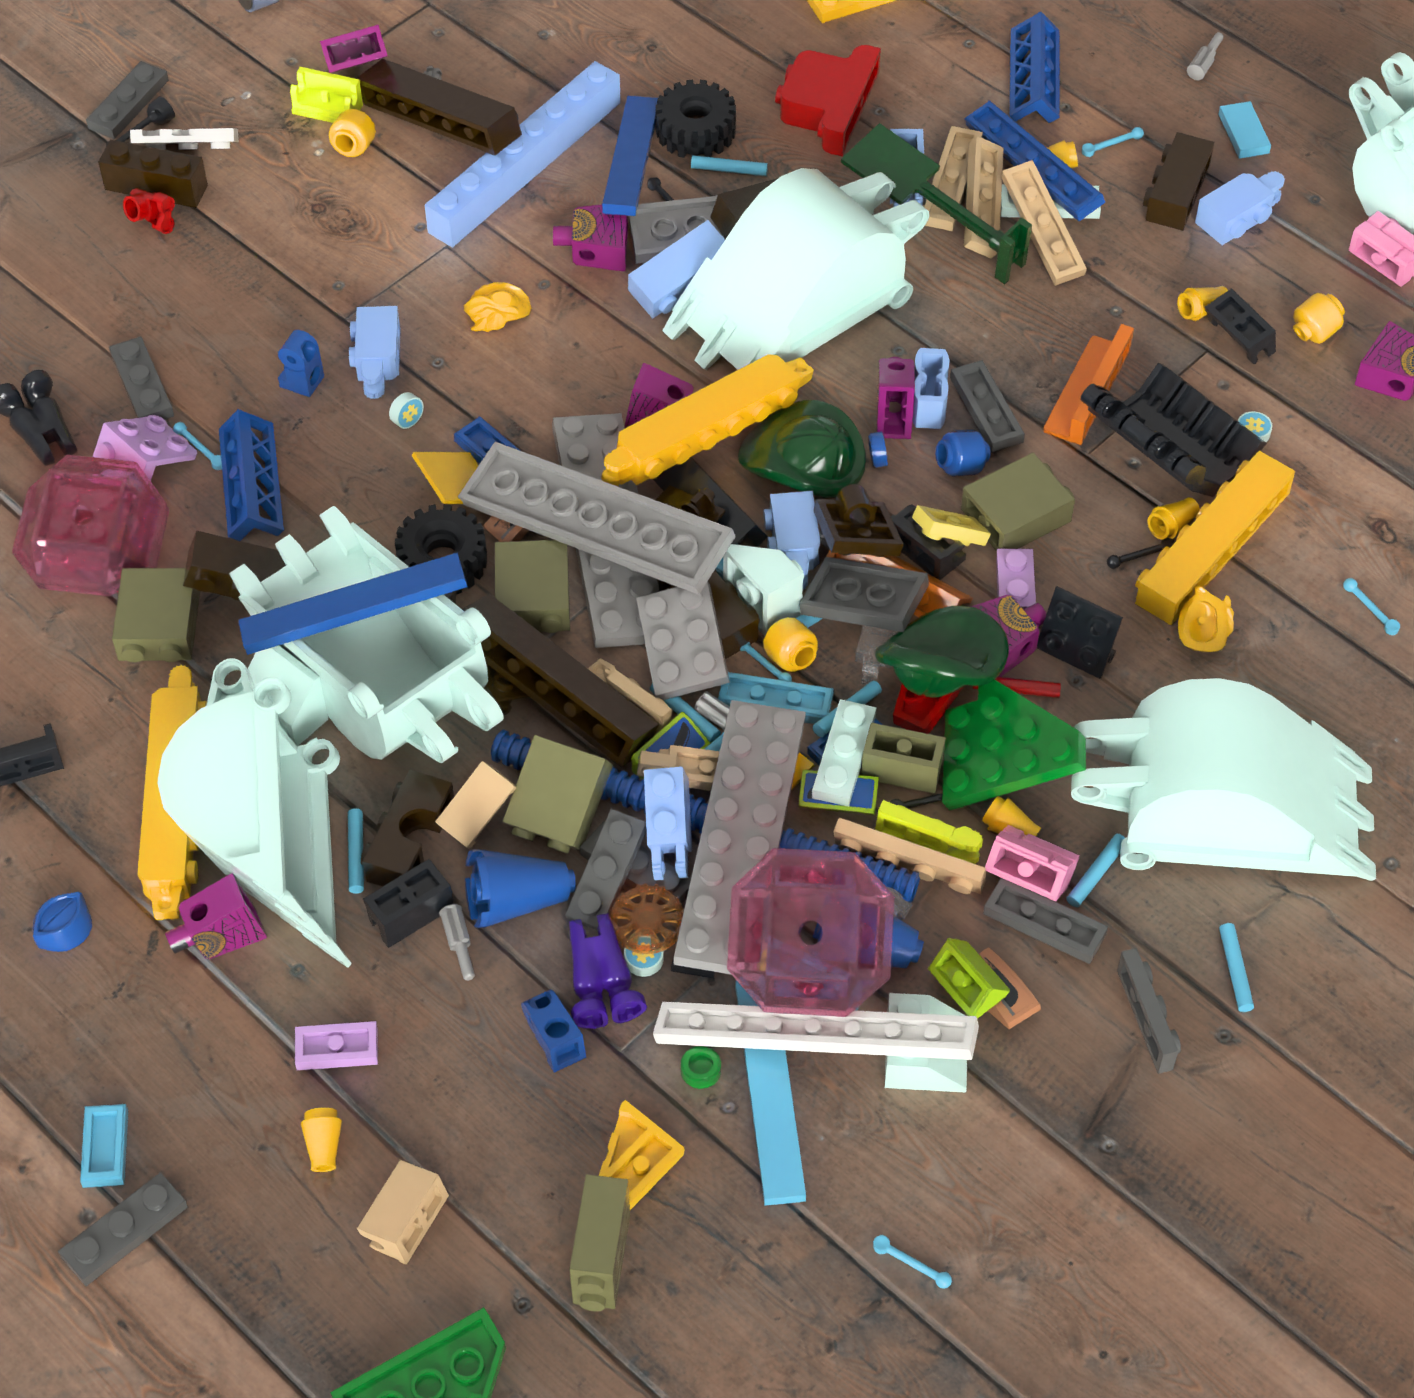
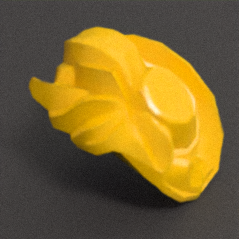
[463,282,532,332]
[1178,586,1234,652]

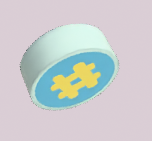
[389,392,424,429]
[1238,411,1272,442]
[624,935,664,977]

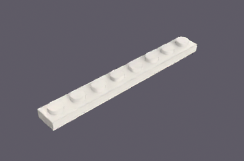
[653,1002,979,1060]

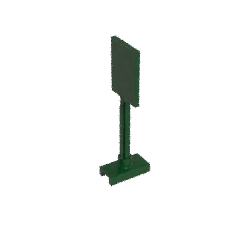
[841,123,1032,285]

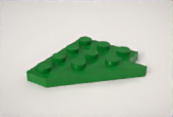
[942,680,1086,811]
[330,1307,506,1398]

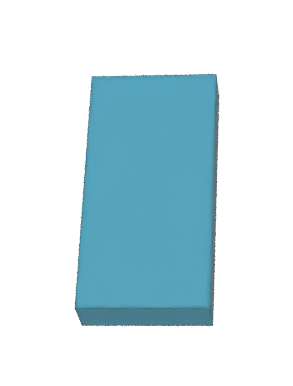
[1218,101,1271,159]
[80,1104,128,1188]

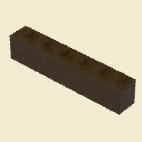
[356,58,522,155]
[462,594,659,768]

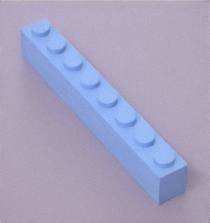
[425,61,621,248]

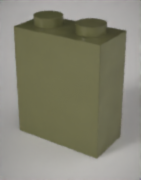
[961,452,1075,551]
[495,540,570,633]
[112,568,200,662]
[502,735,613,854]
[569,1174,630,1311]

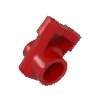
[123,188,175,234]

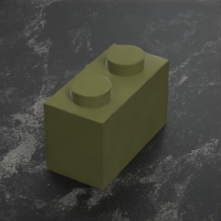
[861,723,946,794]

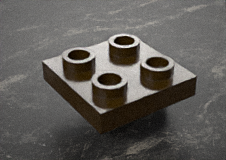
[813,484,903,557]

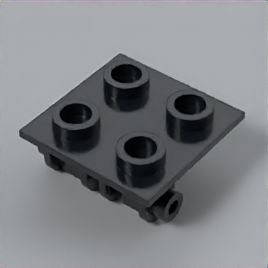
[1037,586,1123,679]

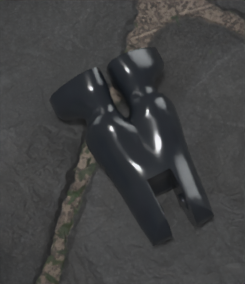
[0,369,77,466]

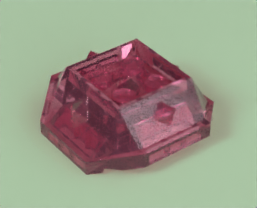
[12,455,170,596]
[727,848,895,1017]

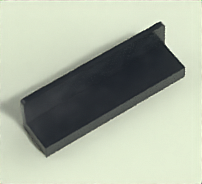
[653,457,768,546]

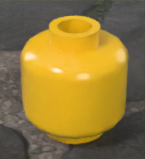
[328,109,376,157]
[1293,293,1345,344]
[763,617,818,672]

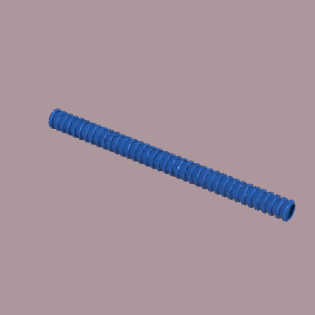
[491,729,920,905]

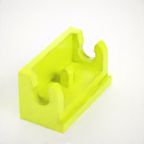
[290,67,363,123]

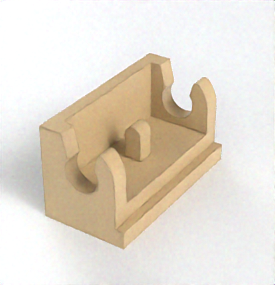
[435,761,517,849]
[357,1160,449,1265]

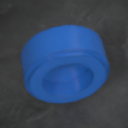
[868,431,888,468]

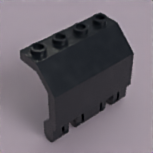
[1080,363,1267,497]

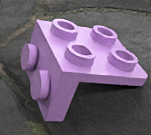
[92,415,197,497]

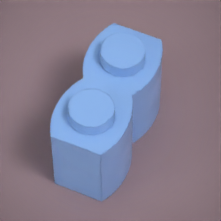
[912,348,949,429]

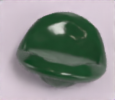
[738,400,866,498]
[874,606,1009,697]

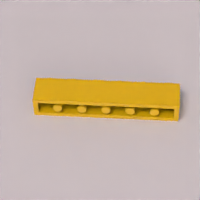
[1135,450,1295,625]

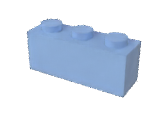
[628,220,725,319]

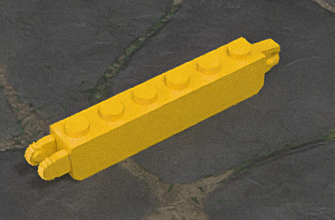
[601,354,814,487]
[138,665,207,920]

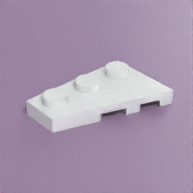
[130,128,239,150]

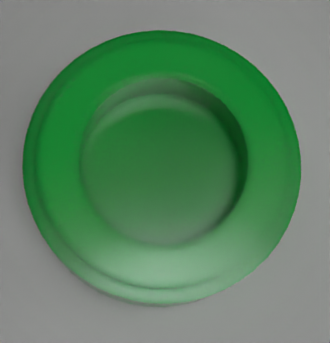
[681,1046,721,1089]

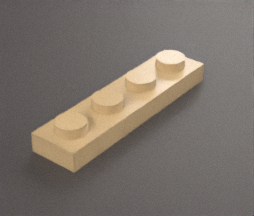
[924,126,983,231]
[964,135,1003,259]
[1001,160,1087,286]
[834,818,986,894]

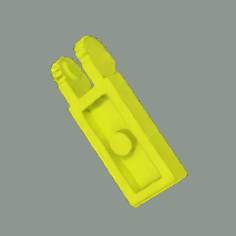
[875,800,983,864]

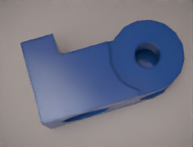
[278,330,324,397]
[521,989,587,1072]

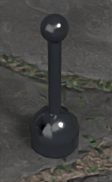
[106,96,175,147]

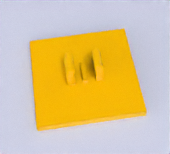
[412,452,479,504]

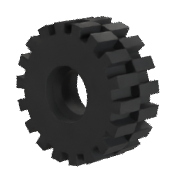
[656,79,736,159]
[395,504,487,595]

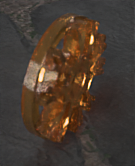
[611,883,684,954]

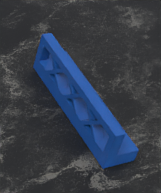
[1009,12,1060,123]
[219,409,284,541]

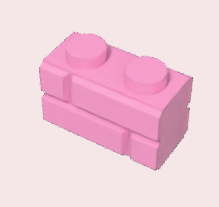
[1349,211,1414,287]
[985,825,1080,901]

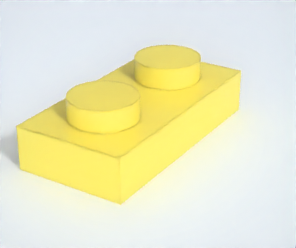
[912,505,991,546]

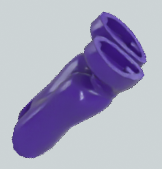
[569,913,647,1029]

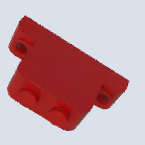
[775,45,881,157]

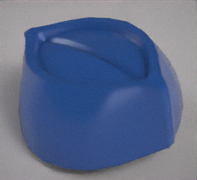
[33,891,92,952]

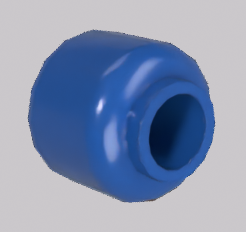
[935,430,990,476]

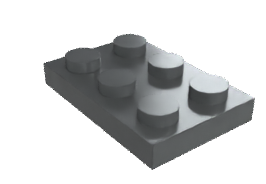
[799,557,929,632]

